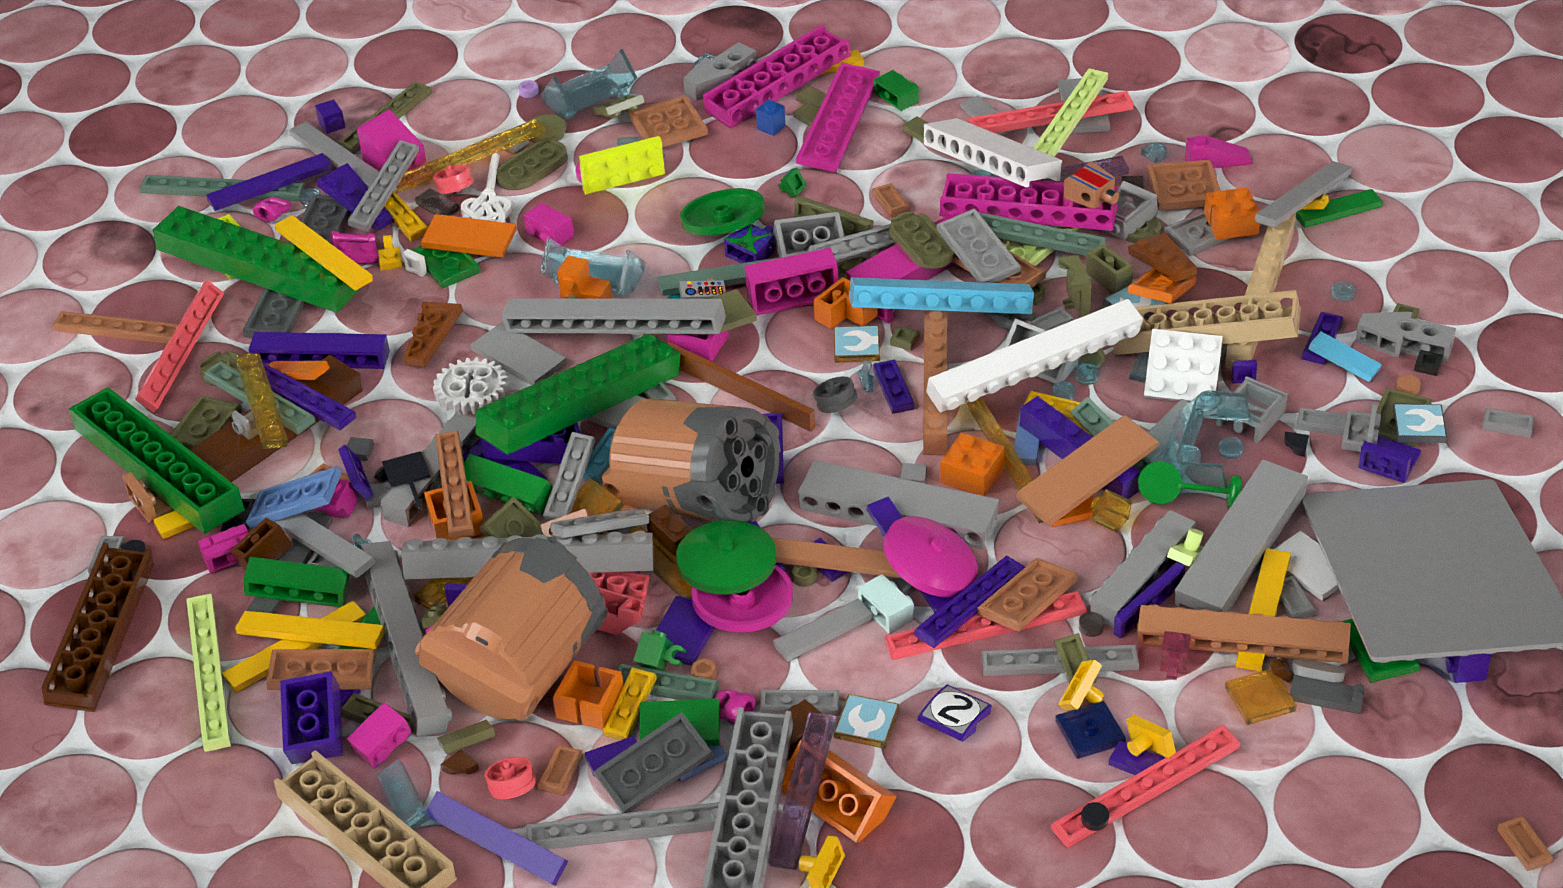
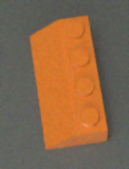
[782,740,897,843]

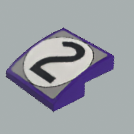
[917,684,992,742]

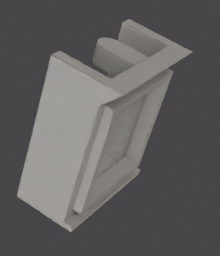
[1103,181,1158,240]
[1216,376,1288,443]

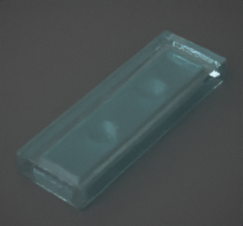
[377,759,430,830]

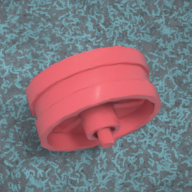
[433,164,474,194]
[484,757,536,799]

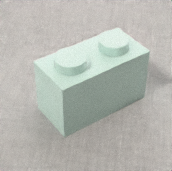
[858,574,914,634]

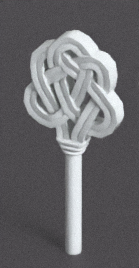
[461,153,512,222]

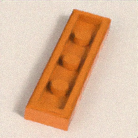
[268,361,330,380]

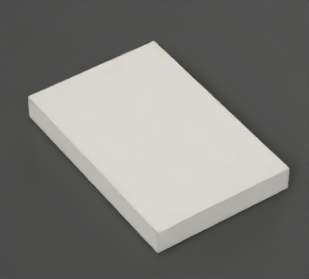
[1274,531,1339,601]

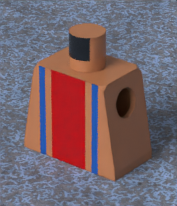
[1064,161,1119,209]

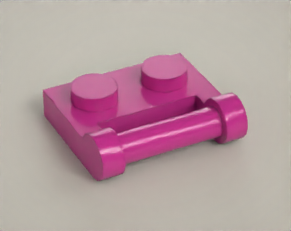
[330,231,379,264]

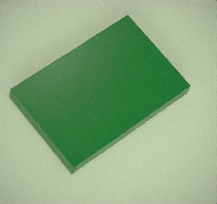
[412,245,481,289]
[1342,619,1420,683]
[639,698,720,746]

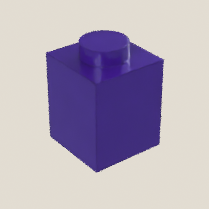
[315,99,346,134]

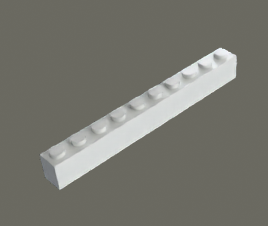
[926,299,1143,413]

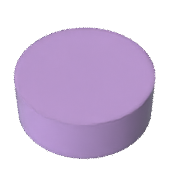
[518,80,539,98]

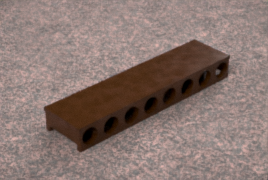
[190,355,363,482]
[41,543,154,712]

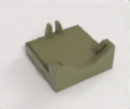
[1058,254,1092,318]

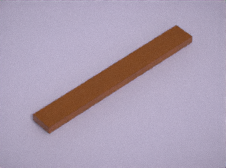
[666,341,815,432]

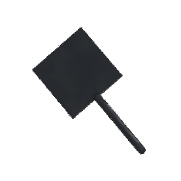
[382,451,431,511]

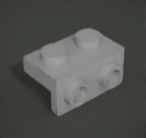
[1341,404,1381,452]

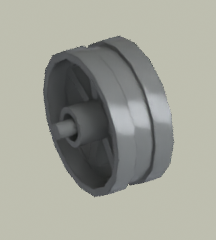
[813,376,858,413]

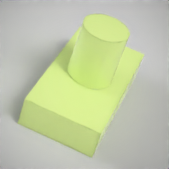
[1167,528,1203,566]

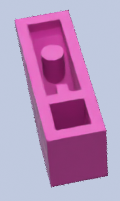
[1185,136,1252,168]

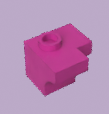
[316,479,358,517]

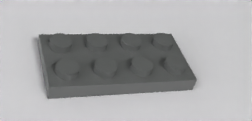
[593,712,713,813]

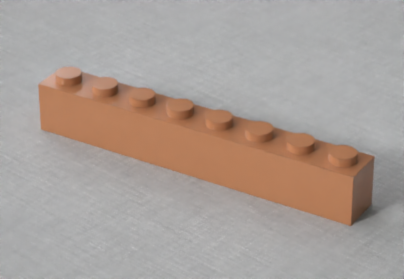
[923,310,947,455]
[1137,605,1351,664]

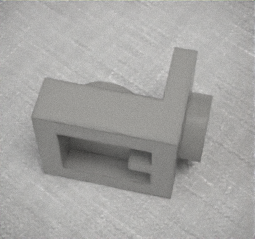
[231,409,272,440]

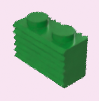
[874,69,919,111]

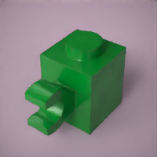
[634,630,686,671]

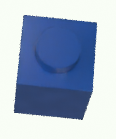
[756,99,786,136]

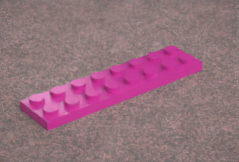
[796,62,880,173]

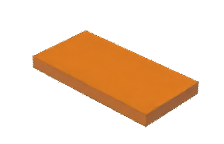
[421,214,517,258]
[1128,268,1197,304]

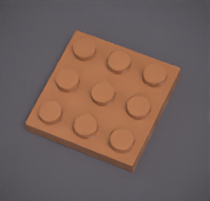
[629,95,708,147]
[1147,159,1221,210]

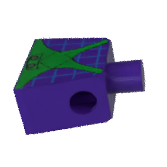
[724,224,775,263]

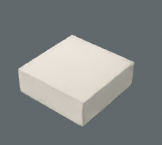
[403,249,427,277]

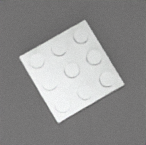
[1144,329,1223,406]

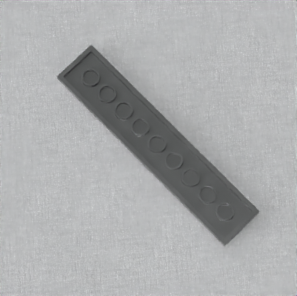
[243,194,351,337]

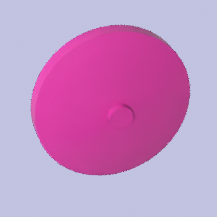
[883,516,978,598]
[692,565,793,632]

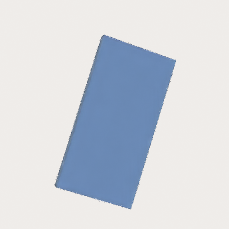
[246,466,342,528]

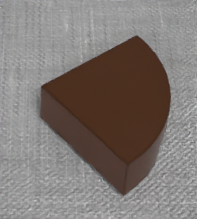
[1270,657,1294,682]
[441,750,479,775]

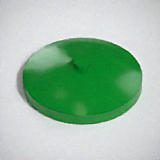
[680,188,766,235]
[676,520,776,594]

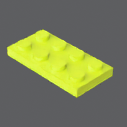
[579,136,665,194]

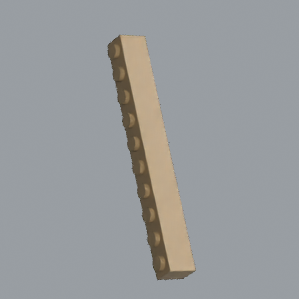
[1225,213,1296,368]

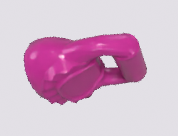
[253,197,292,222]
[714,690,756,725]

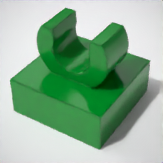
[778,168,807,198]

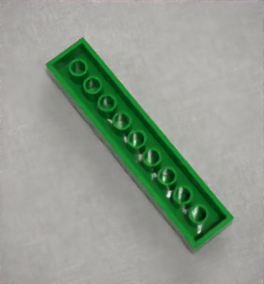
[153,205,362,313]
[475,334,681,455]
[69,387,244,534]

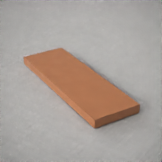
[1016,415,1158,526]

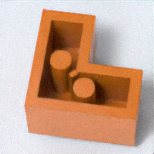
[557,256,612,299]
[814,277,878,329]

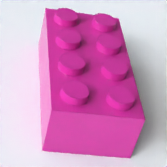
[744,248,839,316]

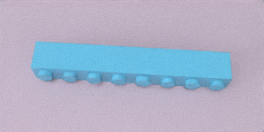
[849,277,1034,314]

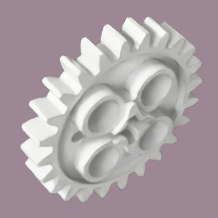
[433,357,508,415]

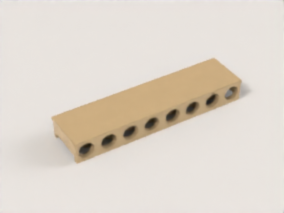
[1113,290,1301,355]
[274,750,457,888]

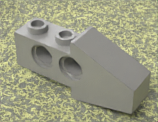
[683,42,757,101]
[1356,312,1456,363]

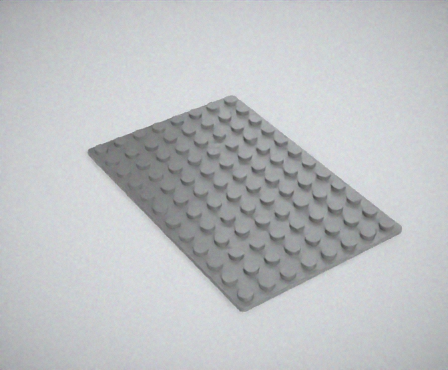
[1301,479,1563,663]

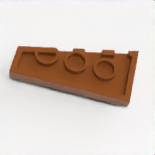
[1128,232,1197,282]
[403,302,463,367]

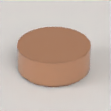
[1396,375,1421,395]
[691,658,717,680]

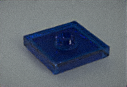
[1055,701,1126,759]

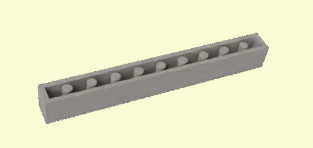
[501,299,726,334]
[401,531,654,579]
[361,541,452,737]

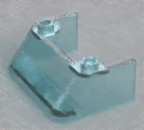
[540,49,637,119]
[540,238,646,296]
[1161,390,1251,488]

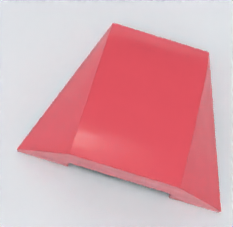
[589,571,650,635]

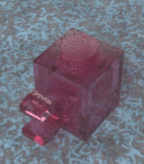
[1160,631,1191,680]

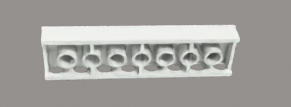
[924,118,1062,187]

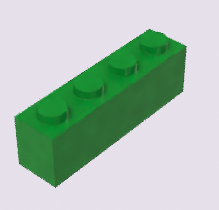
[464,454,553,515]
[243,557,349,607]

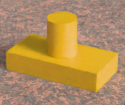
[1058,660,1104,711]
[1126,714,1176,759]
[799,836,845,888]

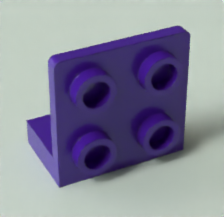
[1358,436,1421,483]

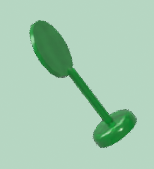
[1138,461,1242,508]

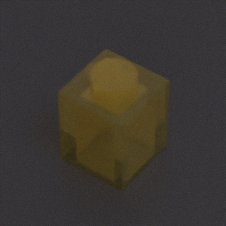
[1091,489,1132,533]

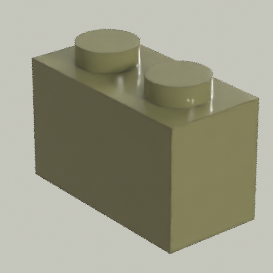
[1086,244,1133,293]

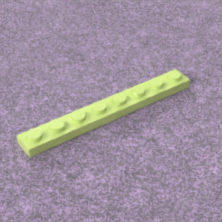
[1033,68,1108,157]
[187,594,231,752]

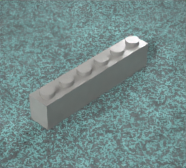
[381,412,481,527]
[1089,510,1196,628]

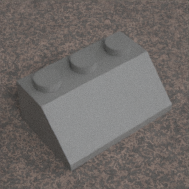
[773,212,844,258]
[1004,319,1080,385]

